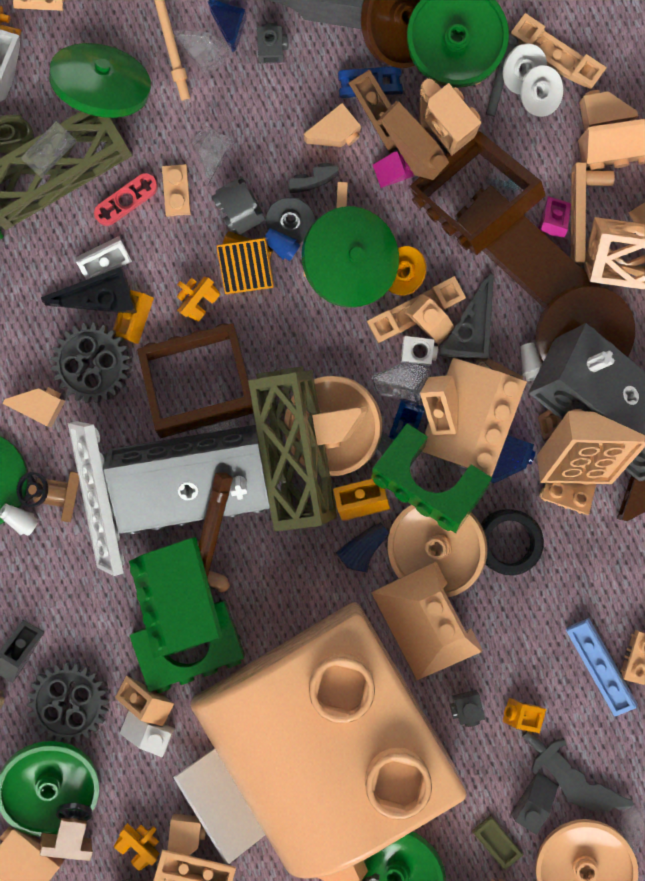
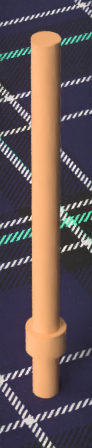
[154,0,191,101]

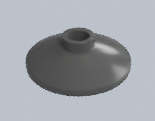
[266,197,315,243]

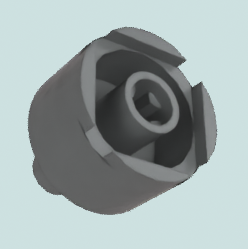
[212,176,266,235]

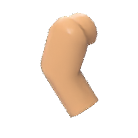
[207,571,230,593]

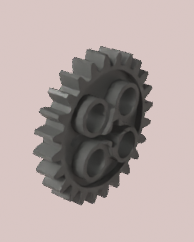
[50,323,132,403]
[26,661,110,744]

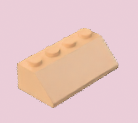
[578,119,645,171]

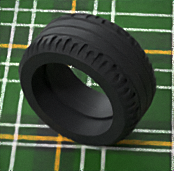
[481,509,544,576]

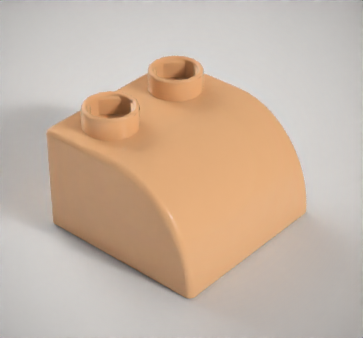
[190,602,466,879]

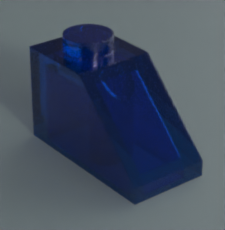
[490,435,536,484]

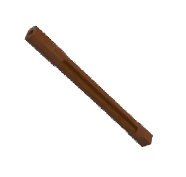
[198,472,233,579]

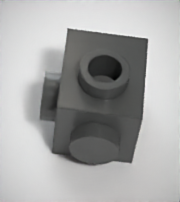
[257,23,288,64]
[450,690,485,727]

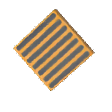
[216,237,274,294]

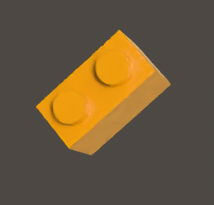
[333,479,390,521]

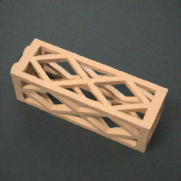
[583,217,645,289]

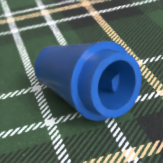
[265,228,301,262]

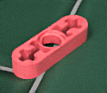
[94,173,158,226]

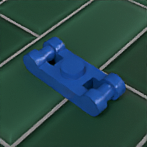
[338,67,403,98]

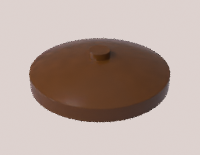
[361,0,420,68]
[535,284,635,361]

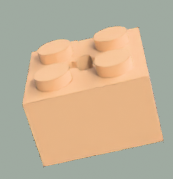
[420,78,481,155]

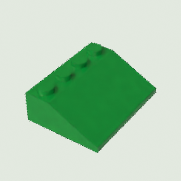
[129,537,223,659]

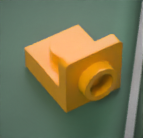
[503,698,546,733]

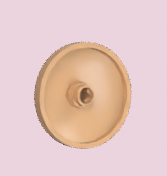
[284,376,382,476]
[388,505,487,597]
[535,819,638,881]

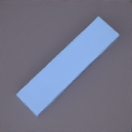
[566,618,638,717]

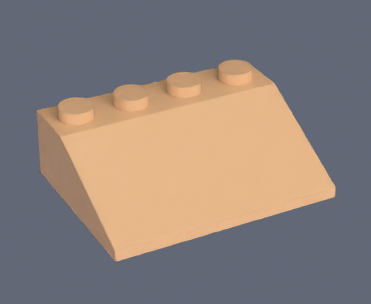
[422,358,527,477]
[537,409,645,484]

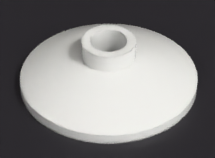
[503,43,547,94]
[520,65,563,117]

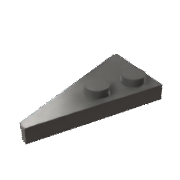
[439,274,494,360]

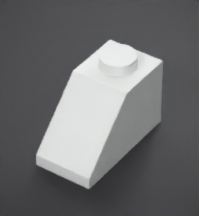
[120,711,175,757]

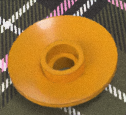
[389,246,427,296]

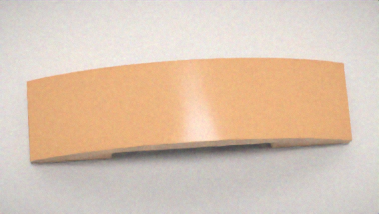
[510,13,607,89]
[367,276,466,343]

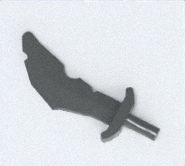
[522,731,634,811]

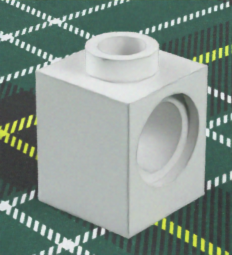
[400,336,438,366]

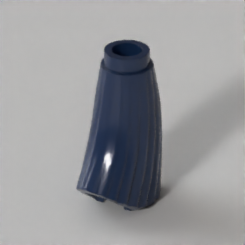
[336,522,389,573]

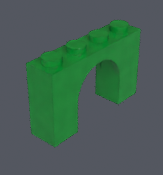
[371,424,492,533]
[129,599,245,693]

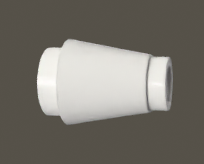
[520,343,543,381]
[0,504,38,536]

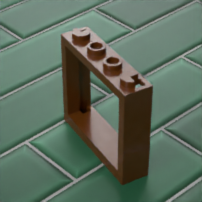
[409,130,546,255]
[137,323,254,439]

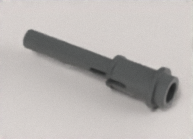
[486,36,519,117]

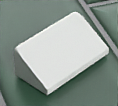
[75,236,132,280]

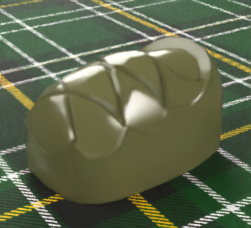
[0,115,34,154]

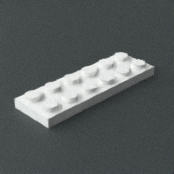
[68,421,125,576]

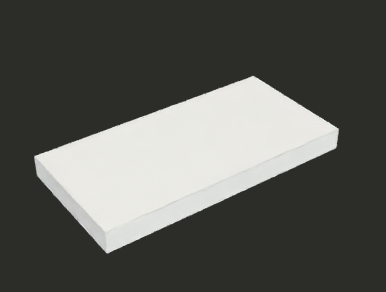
[173,748,265,864]

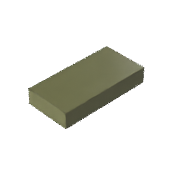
[472,815,524,870]

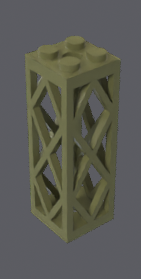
[0,111,133,230]
[248,366,337,532]

